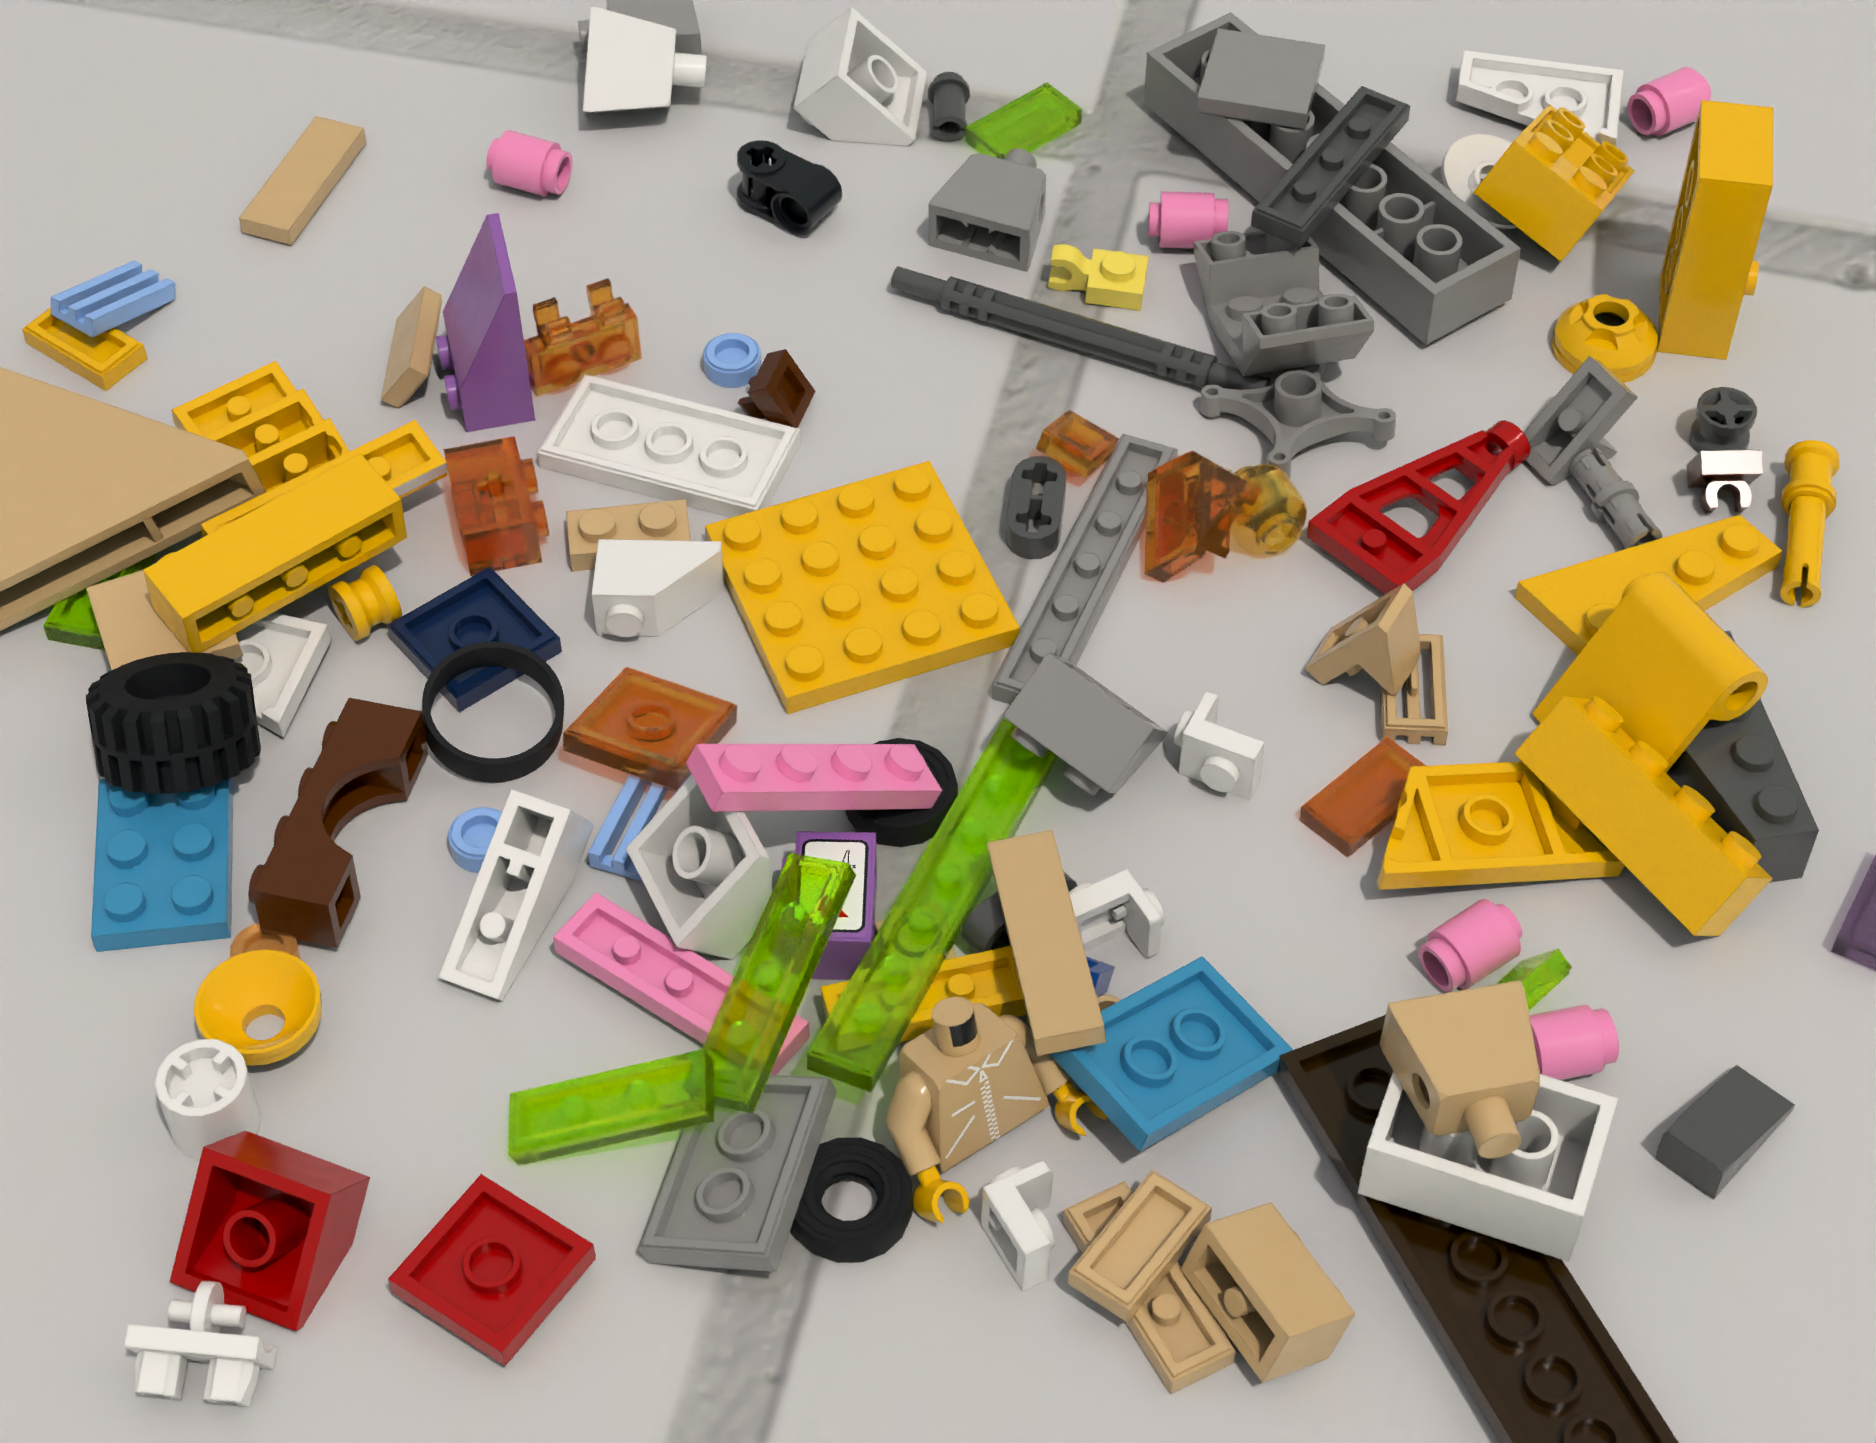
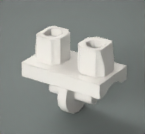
[124,1281,277,1407]

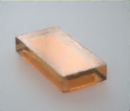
[1299,737,1426,858]

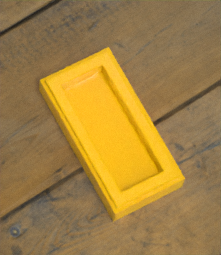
[22,307,148,391]

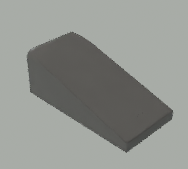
[1655,1065,1795,1199]

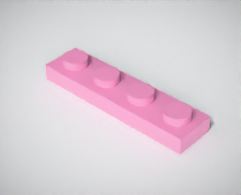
[686,744,942,812]
[553,893,810,1075]

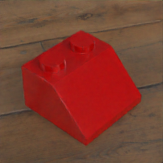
[169,1130,370,1331]

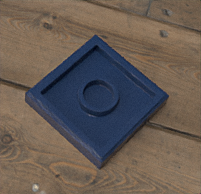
[387,567,562,713]

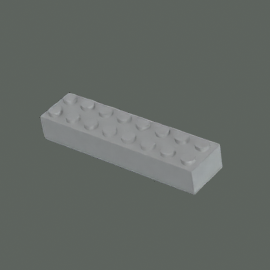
[1144,12,1521,345]

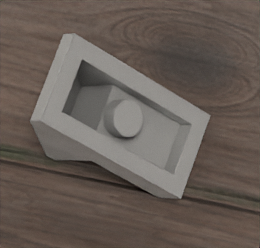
[1524,356,1638,485]

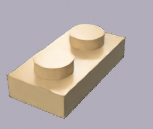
[566,499,691,572]

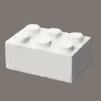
[1358,1071,1618,1262]

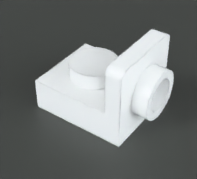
[981,1161,1055,1292]

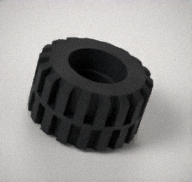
[86,652,261,794]

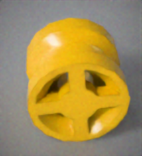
[328,565,402,641]

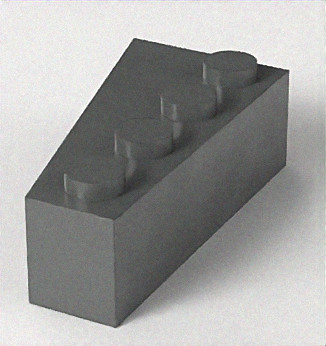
[1666,631,1819,883]

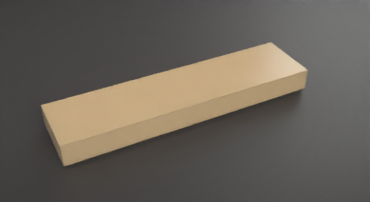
[987,830,1106,1056]

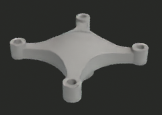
[1201,363,1396,483]

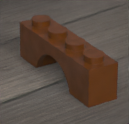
[248,698,429,948]

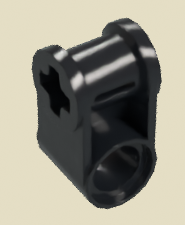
[737,140,843,236]

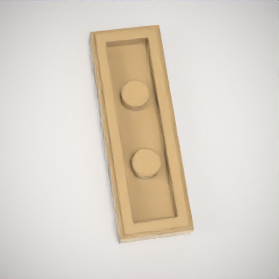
[239,116,367,245]
[1062,1181,1236,1395]

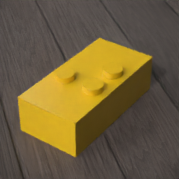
[1657,100,1773,360]

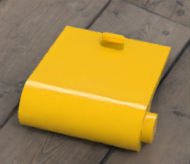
[1532,572,1768,773]

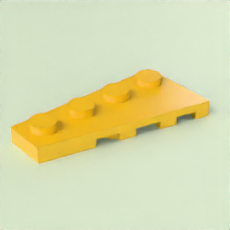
[1515,514,1783,656]

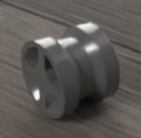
[1689,387,1757,453]

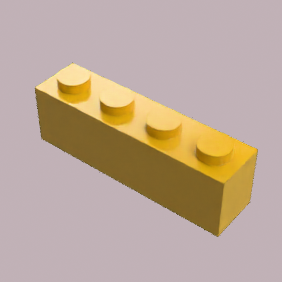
[143,453,407,653]
[1514,695,1773,936]

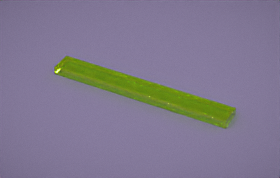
[807,694,1058,1092]

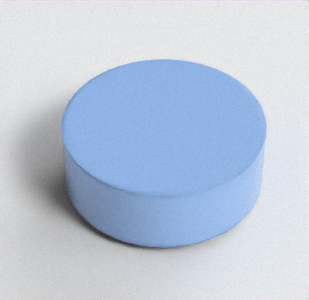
[703,333,761,388]
[448,807,502,873]

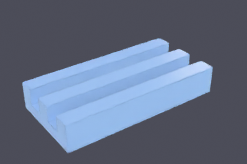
[51,260,175,338]
[588,756,692,882]

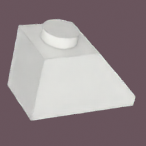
[591,539,725,637]

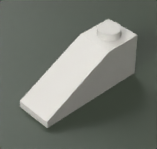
[438,789,594,1001]

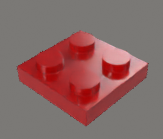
[388,1174,596,1366]

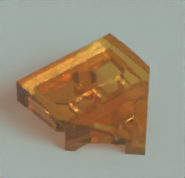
[1144,450,1262,583]

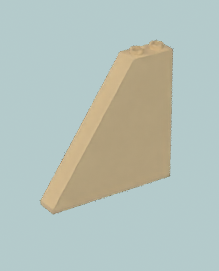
[0,367,266,631]

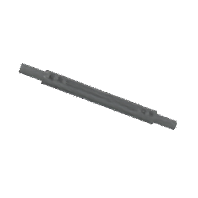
[891,266,1270,390]

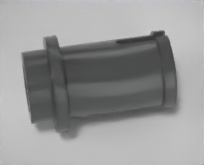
[928,72,970,142]

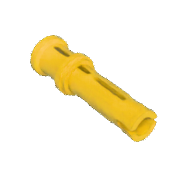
[1780,440,1840,607]

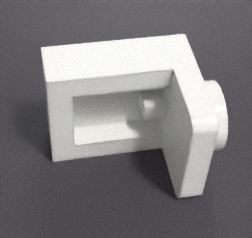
[1174,691,1264,800]
[1069,869,1165,958]

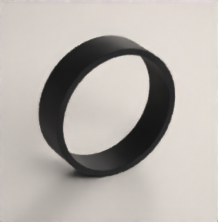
[422,641,564,783]

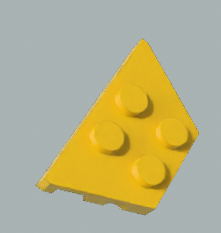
[1377,761,1625,890]

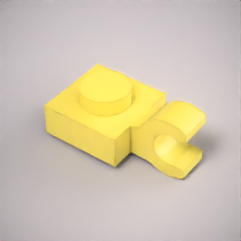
[1048,244,1149,311]

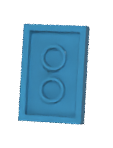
[91,778,234,952]
[1050,956,1293,1152]

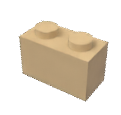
[1180,1202,1356,1383]

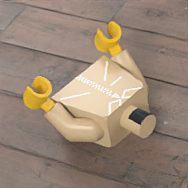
[886,996,1107,1223]

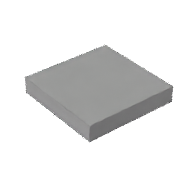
[1196,28,1325,129]

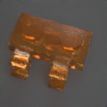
[524,278,642,397]

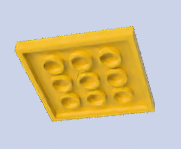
[705,461,1020,714]

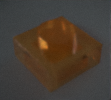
[1036,410,1119,478]

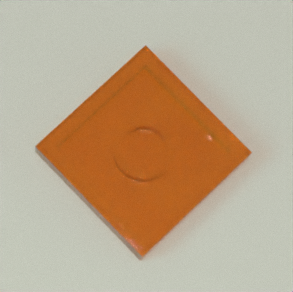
[563,667,737,791]

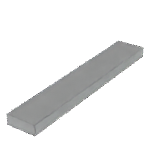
[992,433,1178,705]

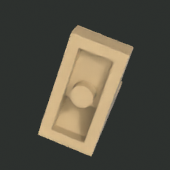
[1305,583,1421,695]

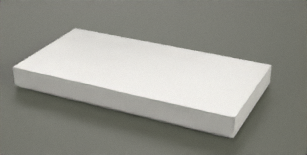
[537,374,801,517]

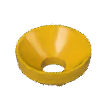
[1551,294,1658,383]
[194,949,322,1066]

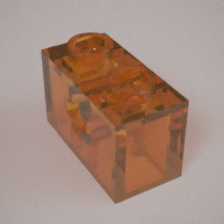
[444,436,549,576]

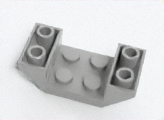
[1194,231,1374,376]

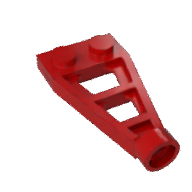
[1307,420,1530,594]

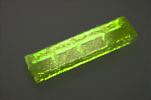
[684,853,856,1114]

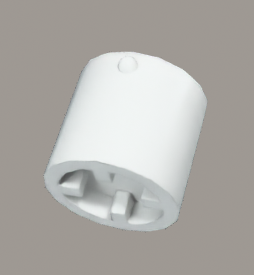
[154,1039,262,1160]

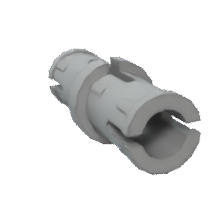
[1569,448,1662,549]

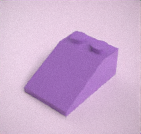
[436,213,535,432]

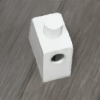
[583,7,707,113]

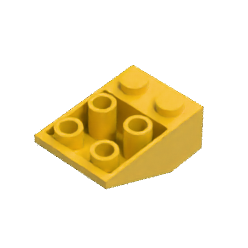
[1473,104,1635,262]

